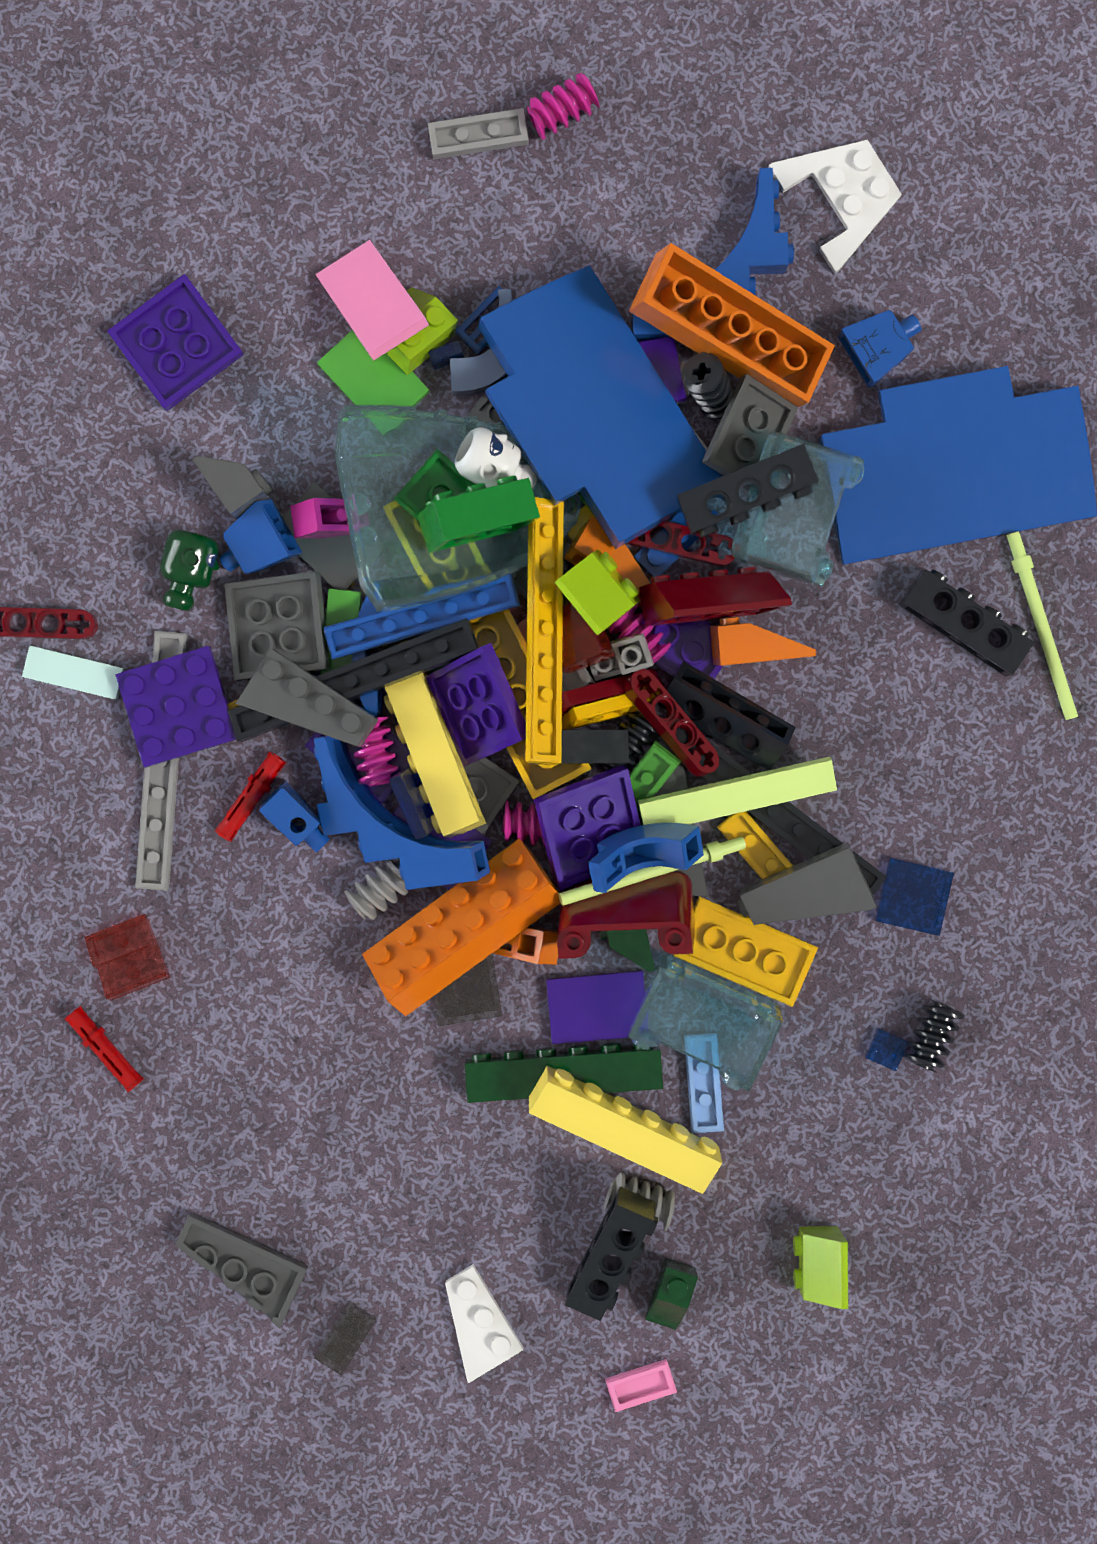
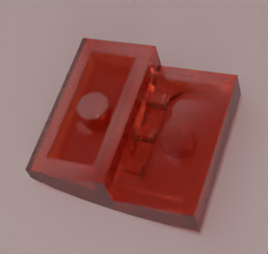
[84,914,170,1001]

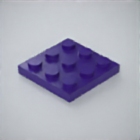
[107,274,244,411]
[425,643,526,767]
[115,646,237,768]
[534,765,641,890]

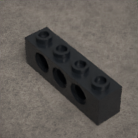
[677,443,819,538]
[899,569,1035,677]
[658,661,796,770]
[565,1187,658,1321]

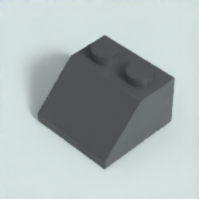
[192,456,273,519]

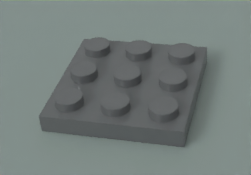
[224,571,330,681]

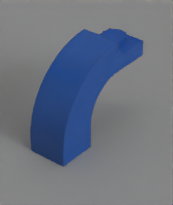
[589,823,704,893]

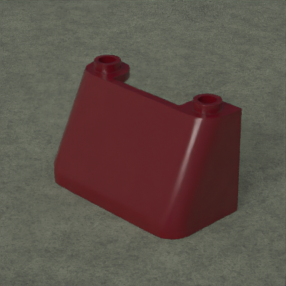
[557,871,695,959]

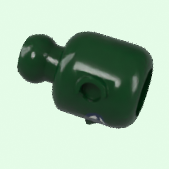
[160,529,219,612]

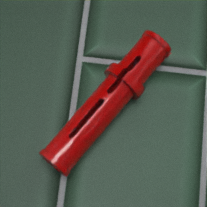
[214,751,287,842]
[64,1006,144,1093]

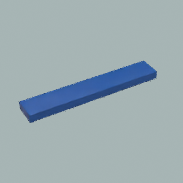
[323,573,521,659]

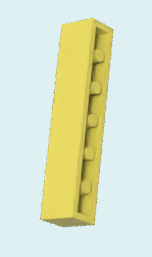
[384,640,486,839]
[529,1066,722,1194]

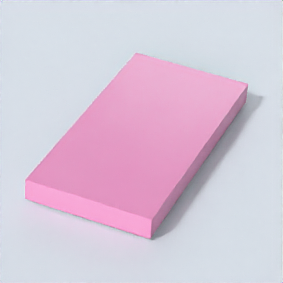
[316,240,429,361]

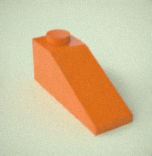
[564,517,650,609]
[710,617,816,666]
[493,925,558,965]

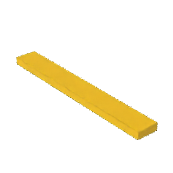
[525,497,564,765]

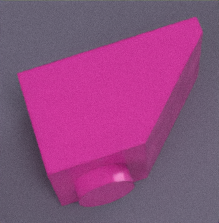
[290,498,370,539]

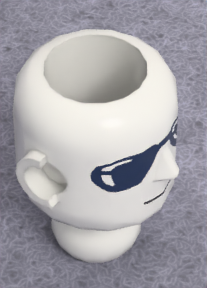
[455,427,538,489]

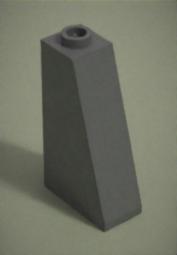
[737,842,877,925]

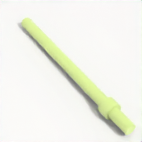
[1006,531,1078,720]
[558,836,746,906]

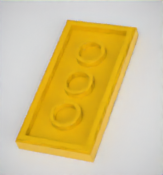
[673,896,818,1007]

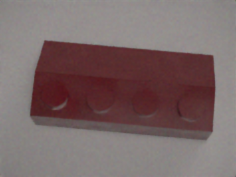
[639,567,792,627]

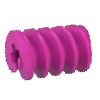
[527,73,600,140]
[609,603,671,669]
[353,717,401,787]
[502,800,545,847]

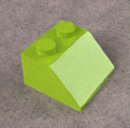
[386,287,458,375]
[554,549,640,635]
[793,1226,848,1309]

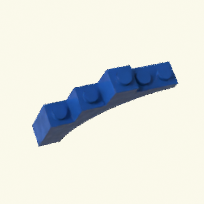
[632,168,794,342]
[314,735,490,890]

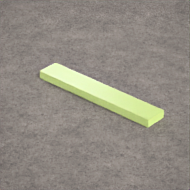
[638,756,837,825]

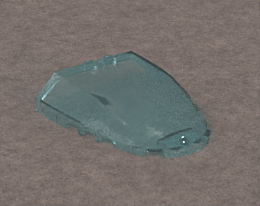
[335,405,581,612]

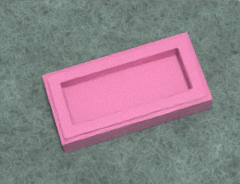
[605,1359,677,1412]

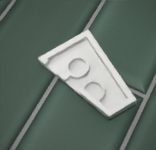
[445,1264,523,1383]

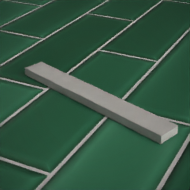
[135,631,188,891]

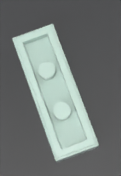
[22,646,126,700]

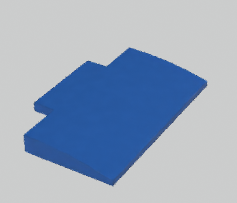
[478,265,722,549]
[819,366,1097,565]

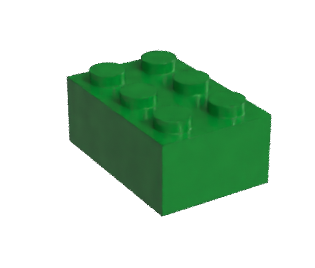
[418,475,540,553]

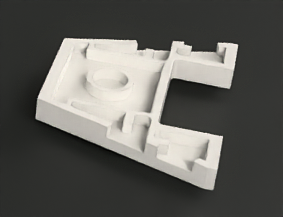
[768,140,902,274]

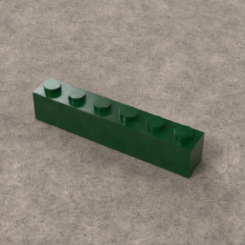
[465,1040,663,1103]

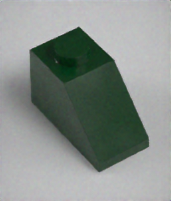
[600,929,655,972]
[645,1258,698,1330]

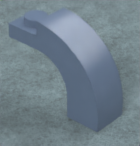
[450,289,517,396]

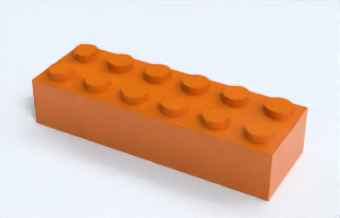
[629,243,835,407]
[362,838,560,1016]

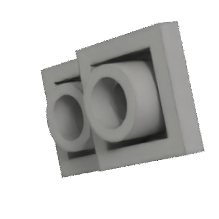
[584,633,654,681]

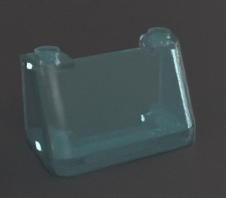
[732,431,864,587]
[628,953,783,1091]

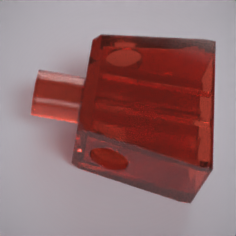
[562,602,616,674]

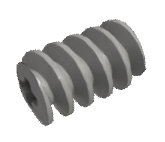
[344,858,408,920]
[603,1172,675,1232]

